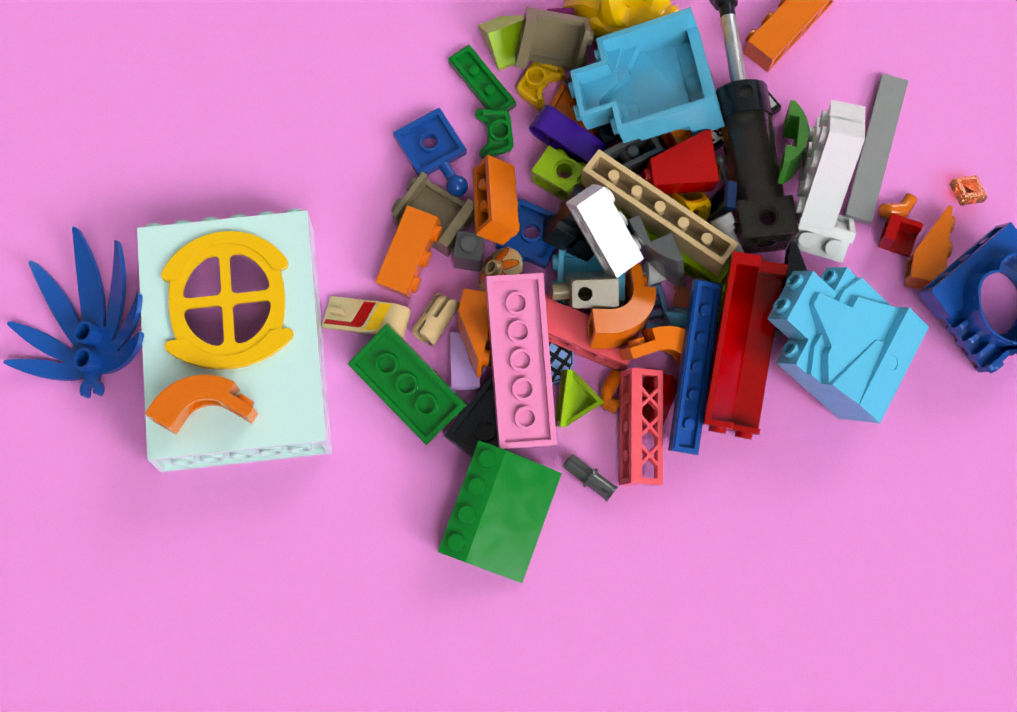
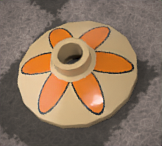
[478,247,523,292]

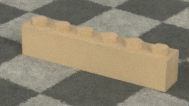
[581,149,739,276]

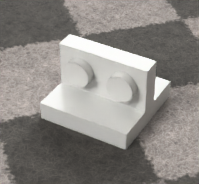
[789,213,856,263]

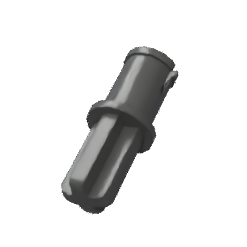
[563,454,618,502]

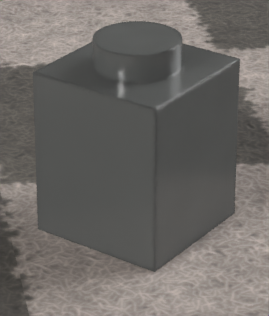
[453,231,485,272]

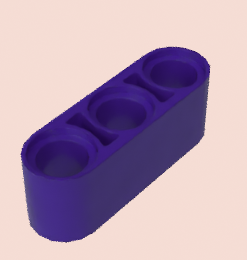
[529,105,608,164]

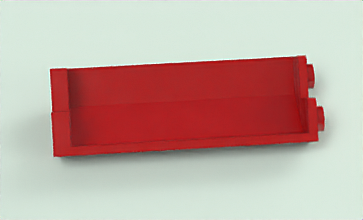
[703,251,788,440]

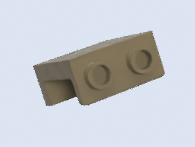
[515,7,594,70]
[391,171,475,257]

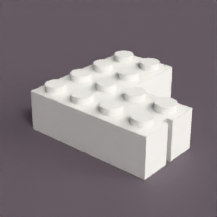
[795,100,865,232]

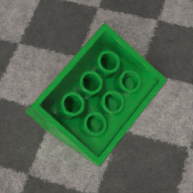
[438,441,562,583]

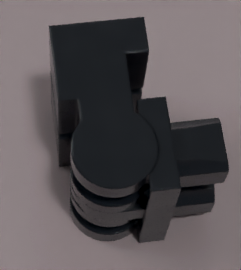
[542,184,595,262]

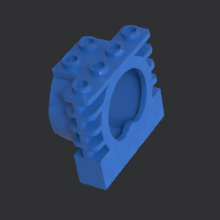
[917,222,1017,373]

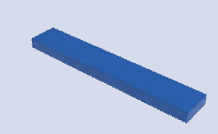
[668,279,723,455]

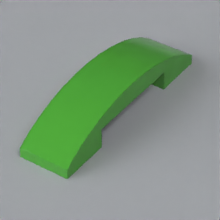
[777,100,809,184]

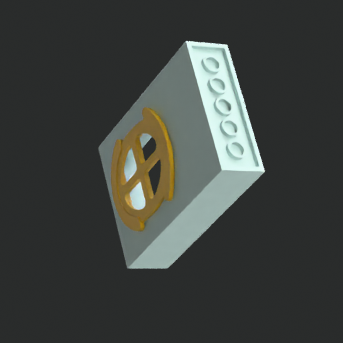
[137,209,332,472]

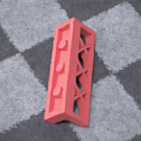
[619,368,663,486]

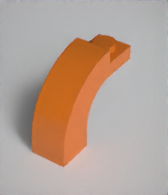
[587,263,656,349]
[619,326,714,381]
[145,374,258,435]

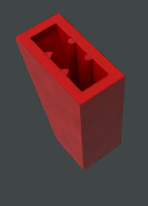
[642,130,719,194]

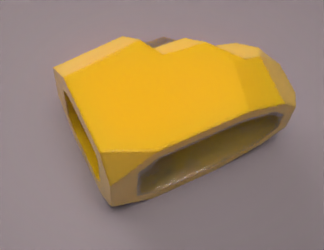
[669,192,711,221]

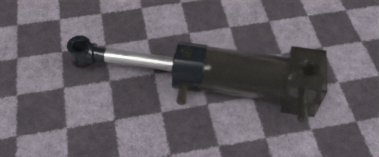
[709,0,799,254]

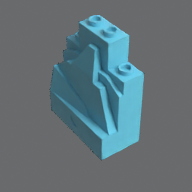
[568,7,725,143]
[767,267,929,423]

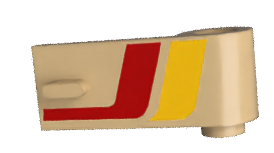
[322,296,411,339]

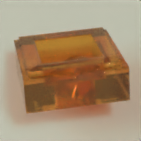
[950,175,988,206]

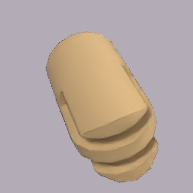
[412,292,460,346]

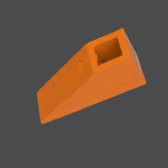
[904,205,955,289]
[457,288,491,377]

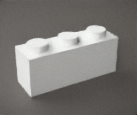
[566,184,644,278]

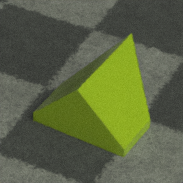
[478,15,524,71]
[555,369,604,427]

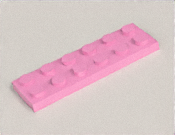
[485,273,557,449]

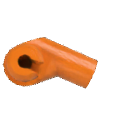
[878,193,918,220]
[600,370,620,414]

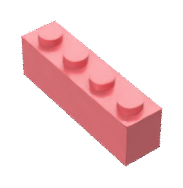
[545,294,640,372]

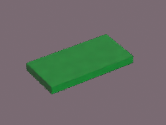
[347,323,468,445]

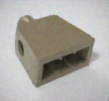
[550,270,619,308]

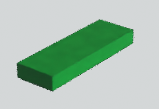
[448,45,517,112]

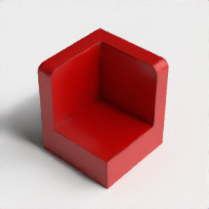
[878,213,923,257]

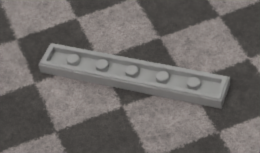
[844,73,909,225]

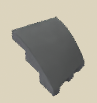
[626,215,686,288]

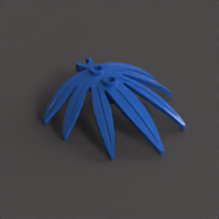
[3,226,144,398]

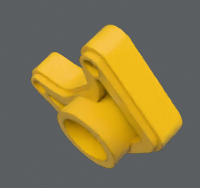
[517,62,565,111]

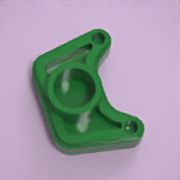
[474,109,514,159]

